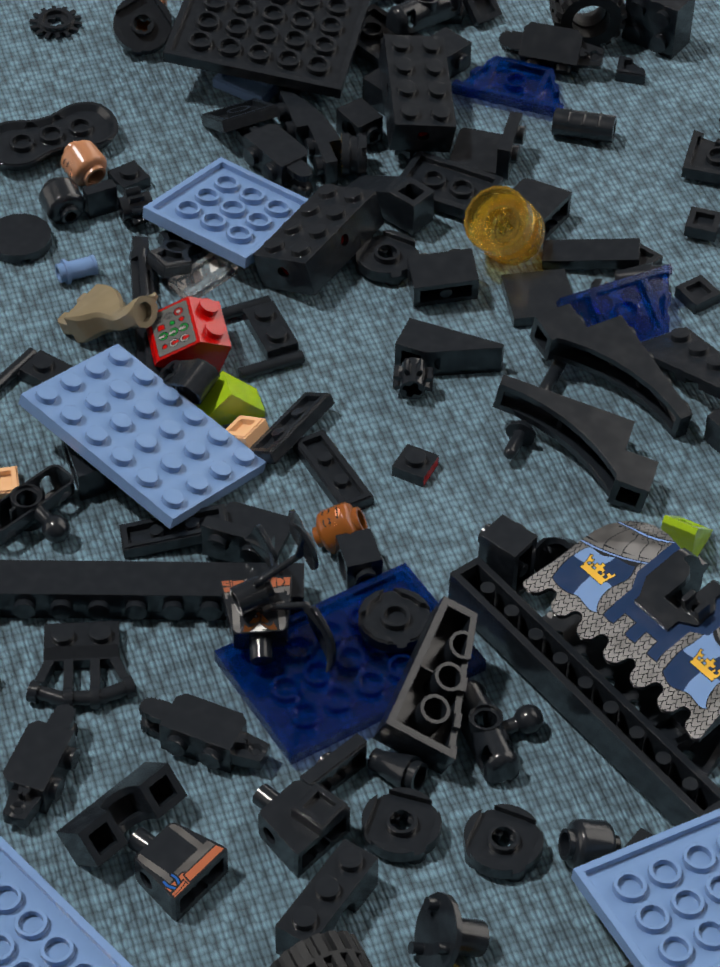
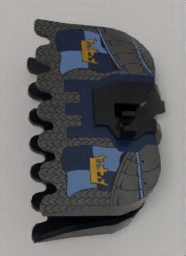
[523,521,720,777]

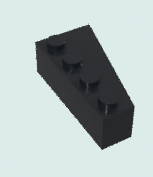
[373,596,478,774]

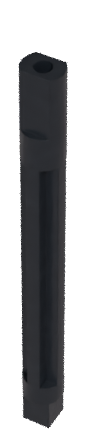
[129,236,161,375]

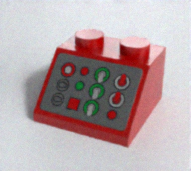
[146,296,232,372]

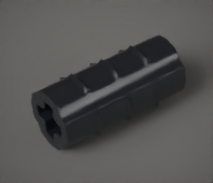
[552,108,617,143]

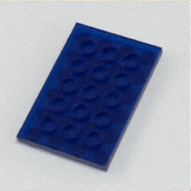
[214,563,486,765]

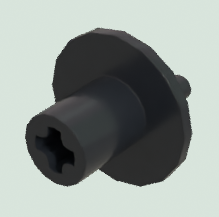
[408,892,490,967]

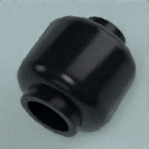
[39,177,85,225]
[558,819,621,870]

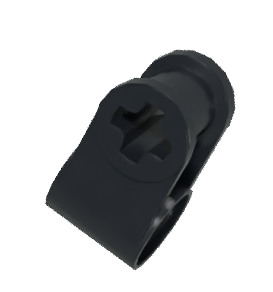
[158,358,220,405]

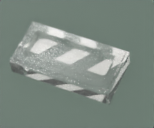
[168,253,238,299]

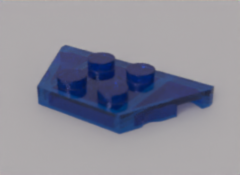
[452,55,564,117]
[556,264,672,342]

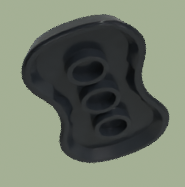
[0,102,119,171]

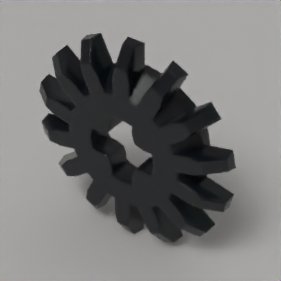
[29,6,82,40]

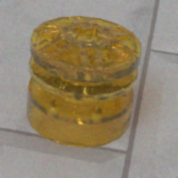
[464,186,545,266]

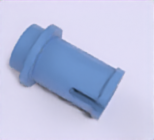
[55,254,99,285]

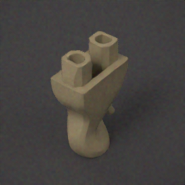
[58,284,158,343]

